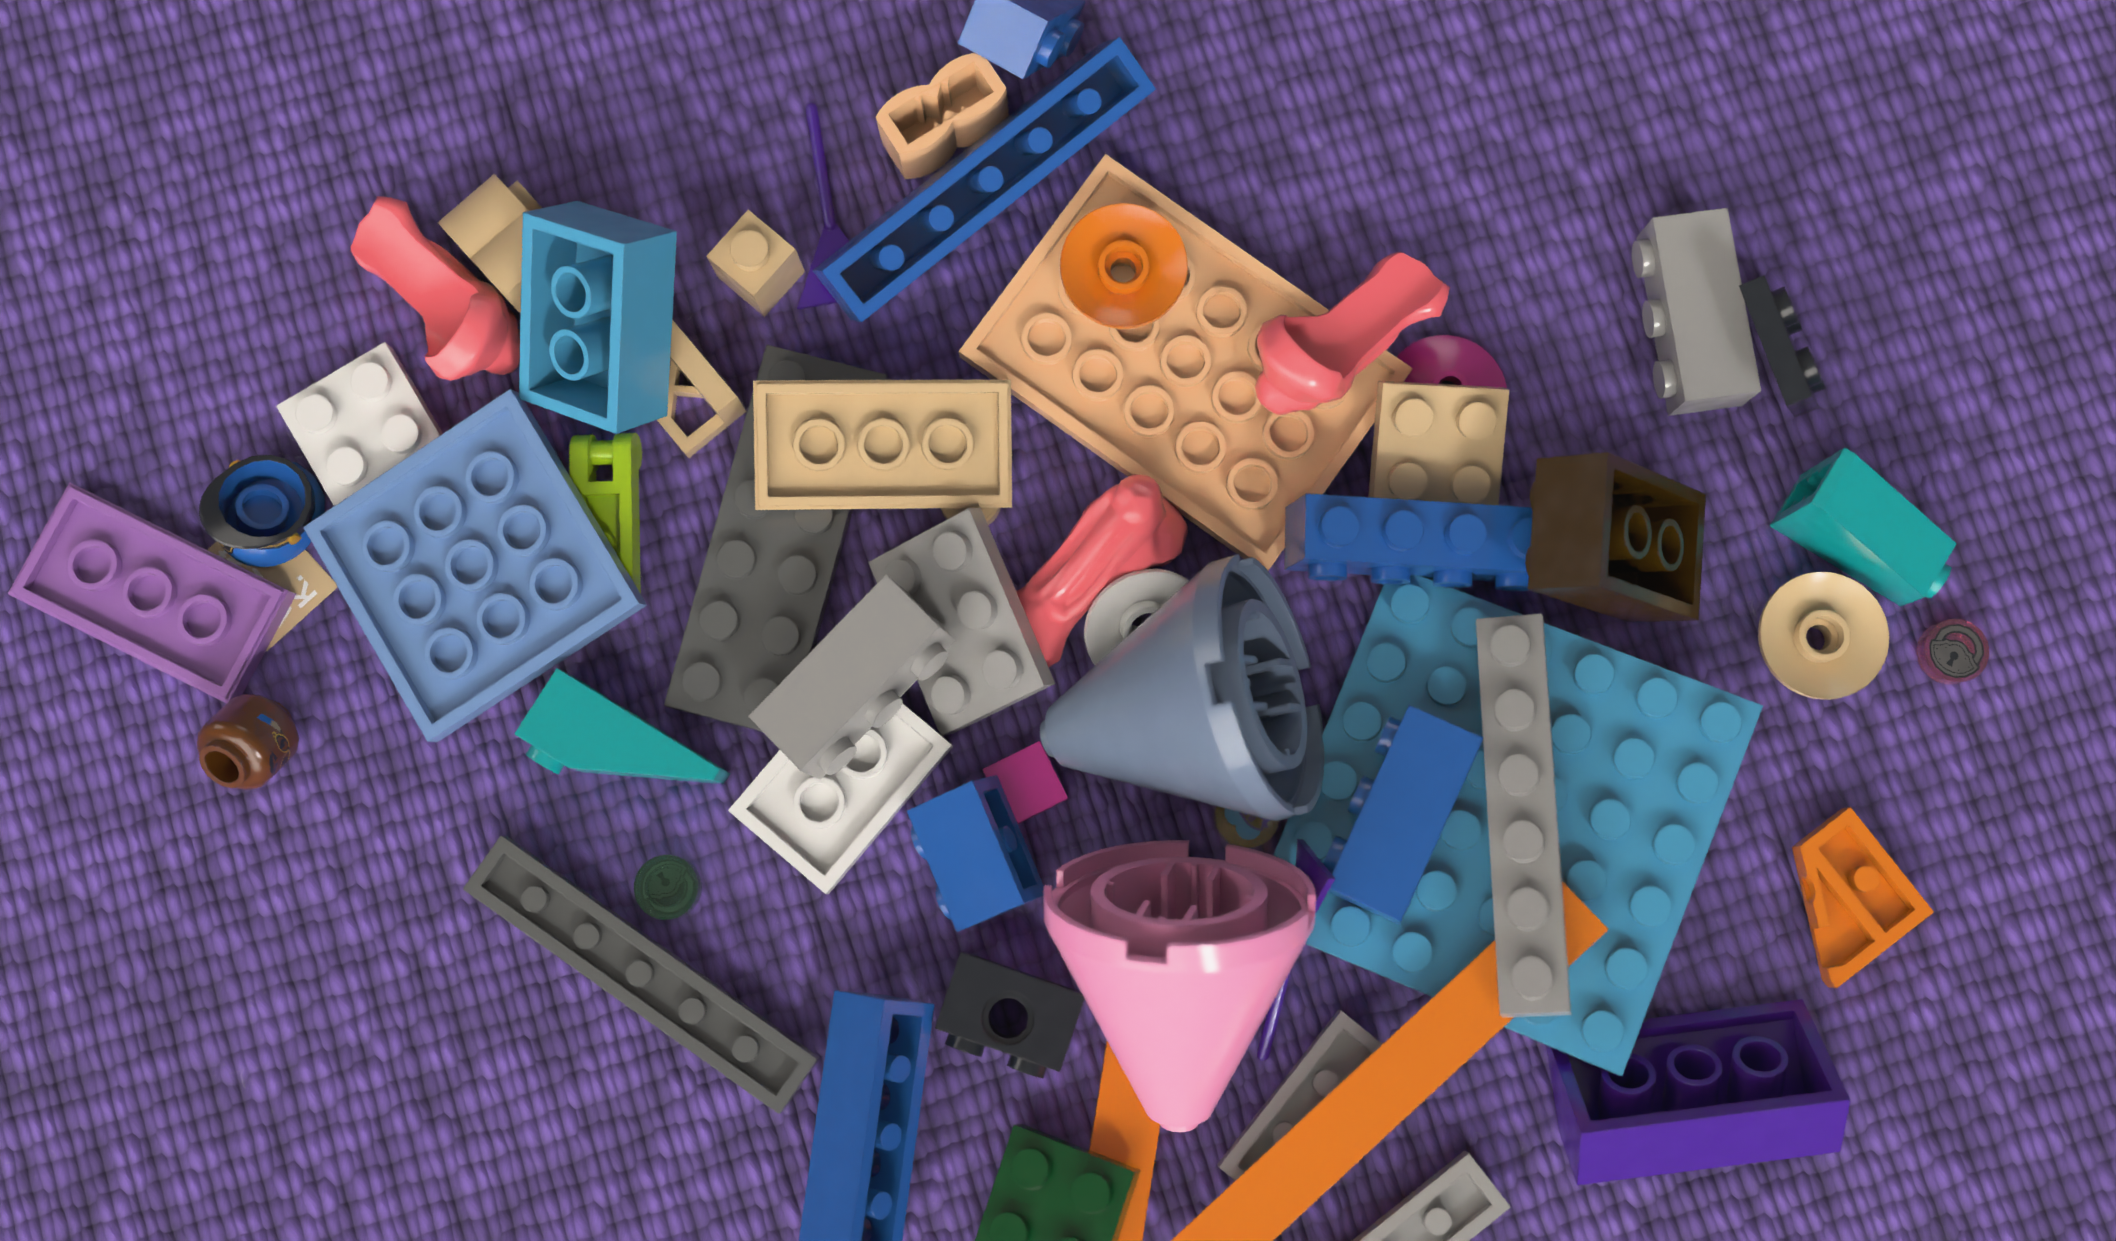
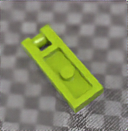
[569,432,642,594]

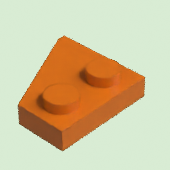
[1792,807,1934,988]

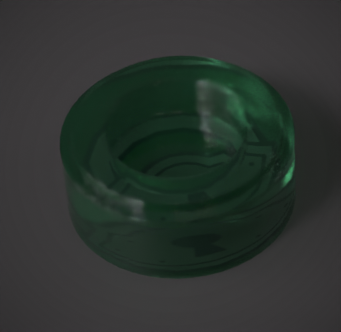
[634,855,702,920]

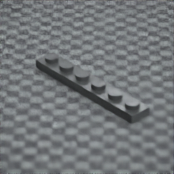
[463,835,820,1114]

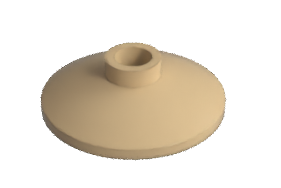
[1758,572,1889,700]

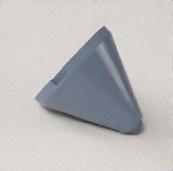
[1040,554,1324,820]

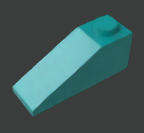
[514,668,731,784]

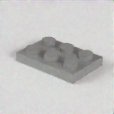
[868,508,1055,736]

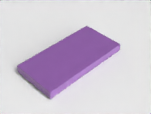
[8,482,296,703]

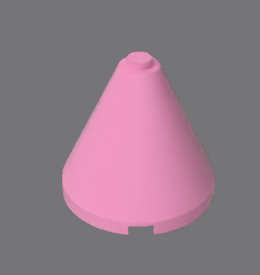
[1043,840,1316,1132]

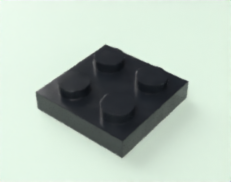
[1739,275,1826,417]

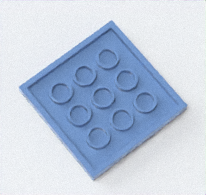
[303,389,647,742]

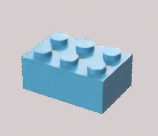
[519,201,677,434]

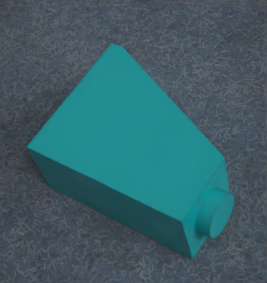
[1770,448,1957,607]

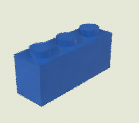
[1323,705,1483,925]

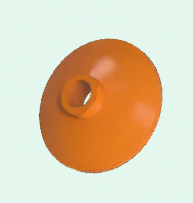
[1060,203,1188,329]

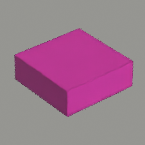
[982,741,1068,824]

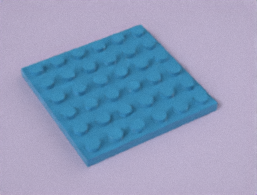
[1273,576,1763,1076]

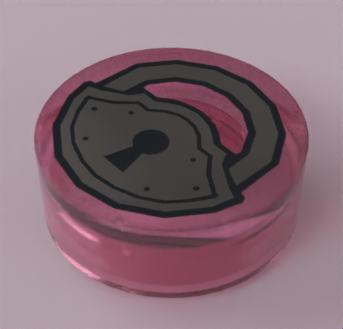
[1917,619,1989,685]

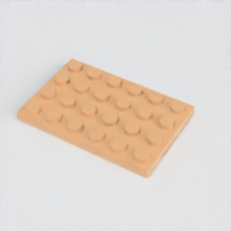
[959,154,1413,571]

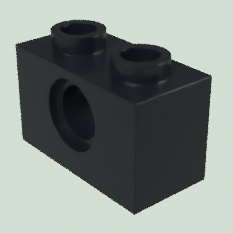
[935,951,1084,1078]

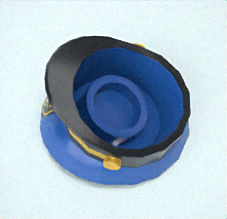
[199,455,325,567]

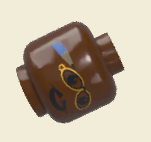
[197,694,299,790]

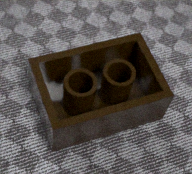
[1525,452,1706,622]

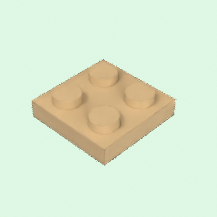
[1368,381,1509,505]

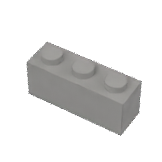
[1632,208,1761,416]
[748,574,956,780]

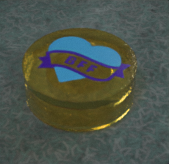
[1214,806,1279,848]

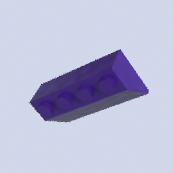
[1546,999,1851,1185]

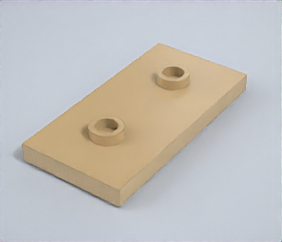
[753,379,1012,510]

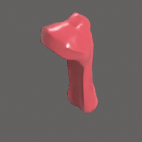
[351,196,520,381]
[1255,252,1450,415]
[1016,474,1188,667]

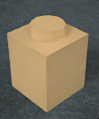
[706,210,805,317]

